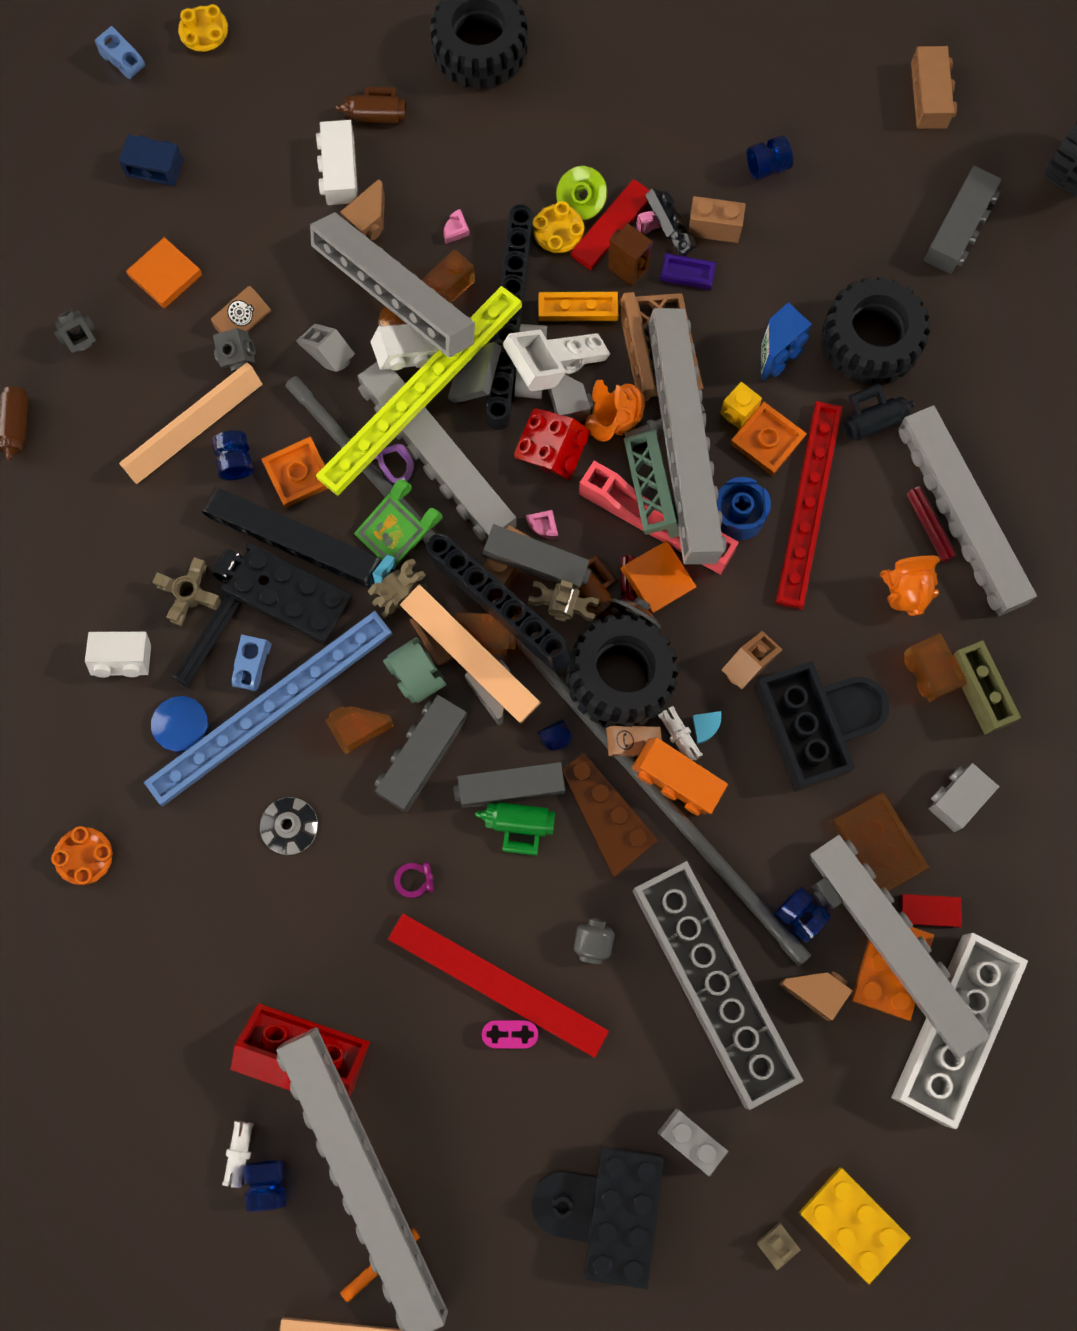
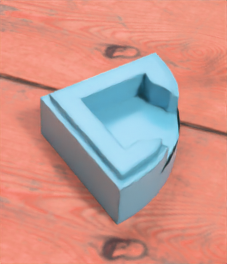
[372,555,396,583]
[692,711,721,745]

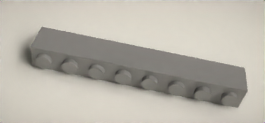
[310,212,475,358]
[357,362,517,541]
[899,405,1037,616]
[810,835,990,1060]

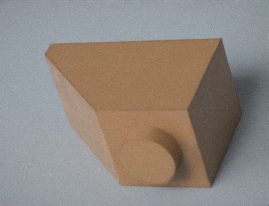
[340,179,385,240]
[722,631,783,689]
[778,972,852,1021]

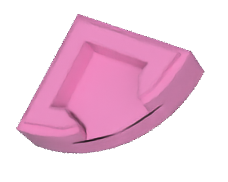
[444,209,470,244]
[636,211,661,235]
[526,510,558,539]

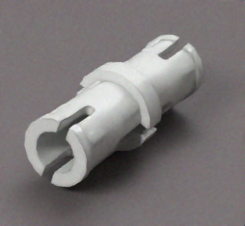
[658,706,703,761]
[222,1121,254,1188]

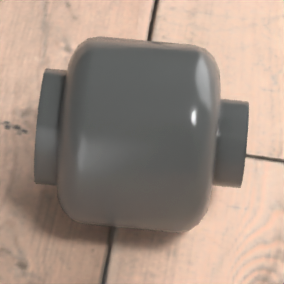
[574,918,615,964]

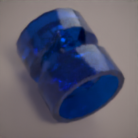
[746,135,793,180]
[211,430,254,481]
[775,886,832,943]
[243,1160,287,1212]

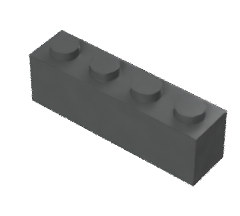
[923,165,1002,274]
[375,695,468,813]

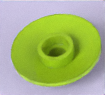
[556,166,607,220]

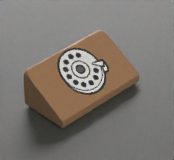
[211,286,271,333]

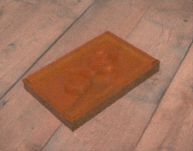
[833,792,930,891]

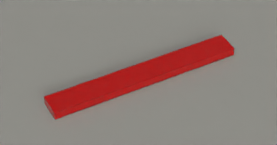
[775,401,843,610]
[388,913,609,1058]

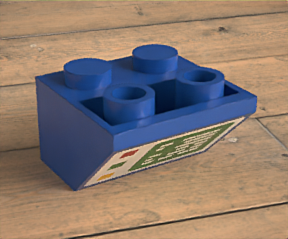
[761,302,812,382]

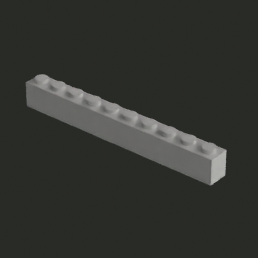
[648,308,726,564]
[276,1027,448,1331]

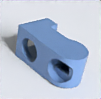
[95,26,145,79]
[232,634,272,691]

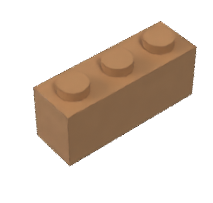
[911,46,957,129]

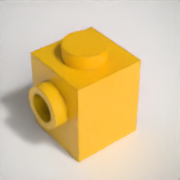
[720,382,762,429]

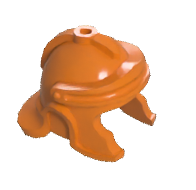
[585,380,645,441]
[880,556,940,616]

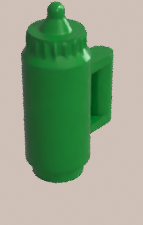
[475,802,555,856]

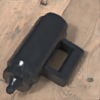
[843,383,915,441]

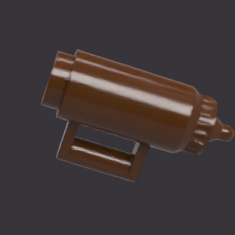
[336,87,407,124]
[0,386,29,460]
[578,555,618,618]

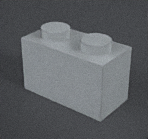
[928,763,999,832]
[657,1109,728,1176]

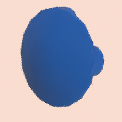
[151,696,209,753]

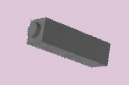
[481,524,591,589]
[453,762,565,809]

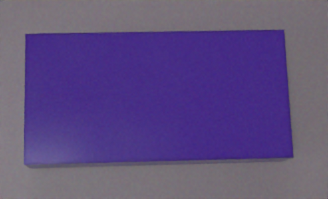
[660,253,716,290]

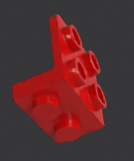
[514,408,591,480]

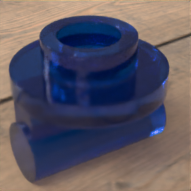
[537,719,571,750]

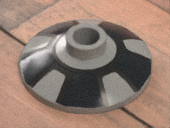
[260,797,318,855]

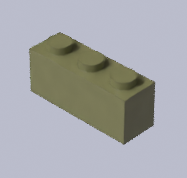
[948,640,1021,735]

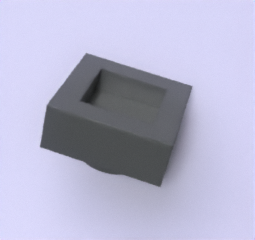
[811,877,843,911]

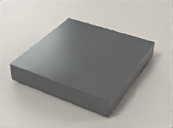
[448,342,502,404]

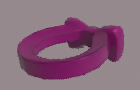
[394,862,434,898]

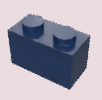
[119,135,183,186]

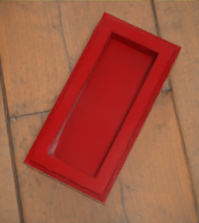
[900,894,962,928]

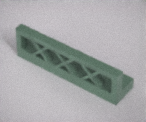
[624,430,679,538]

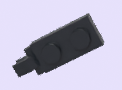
[645,188,697,256]

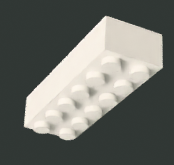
[891,933,1028,1129]

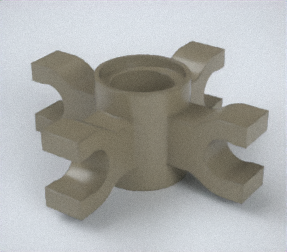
[153,557,222,626]
[368,559,428,619]
[528,580,599,622]

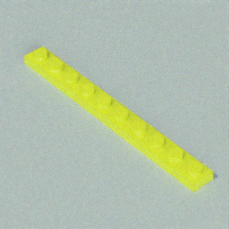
[316,286,522,496]

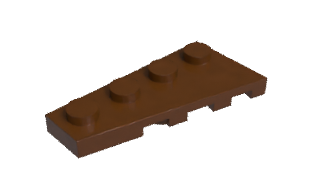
[562,752,658,878]

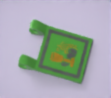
[354,479,443,571]

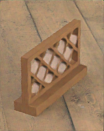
[618,292,704,401]

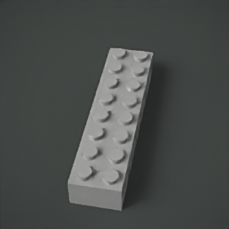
[632,861,803,1110]

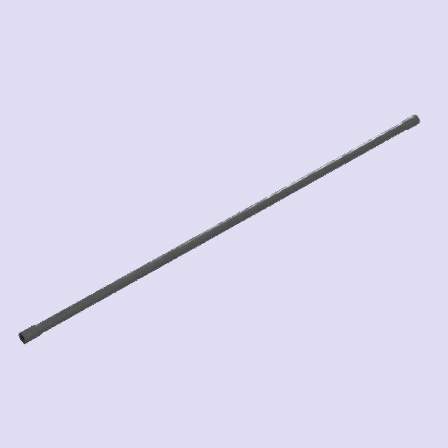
[286,376,811,967]

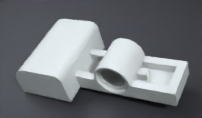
[503,329,610,391]

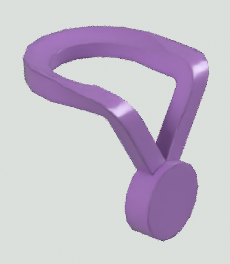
[374,444,414,483]

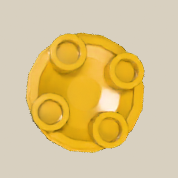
[178,4,228,52]
[533,201,584,253]

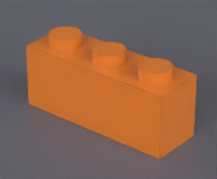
[631,738,728,816]

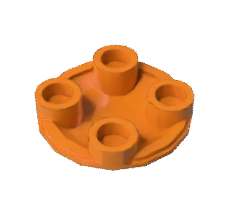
[51,826,113,885]

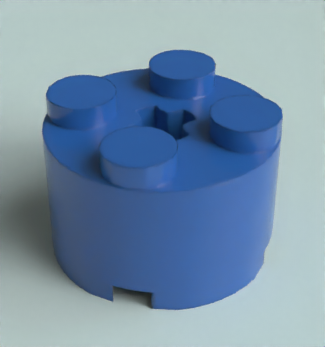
[716,477,771,540]

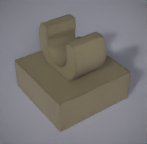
[756,1223,800,1270]

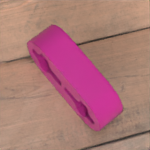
[482,1020,538,1048]

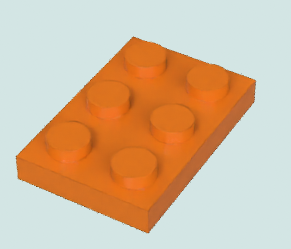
[851,927,934,1021]

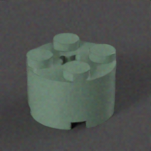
[383,637,447,703]

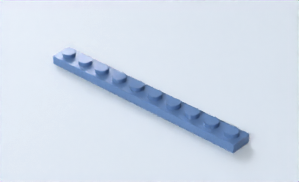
[144,611,393,806]

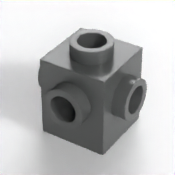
[54,310,96,353]
[213,328,256,373]

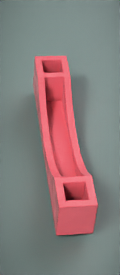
[579,461,739,575]

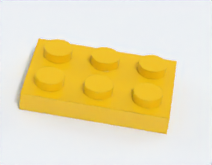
[798,1167,910,1284]

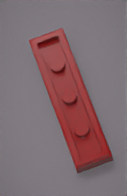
[571,179,650,271]

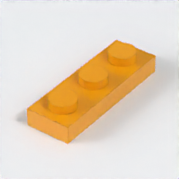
[538,292,618,321]

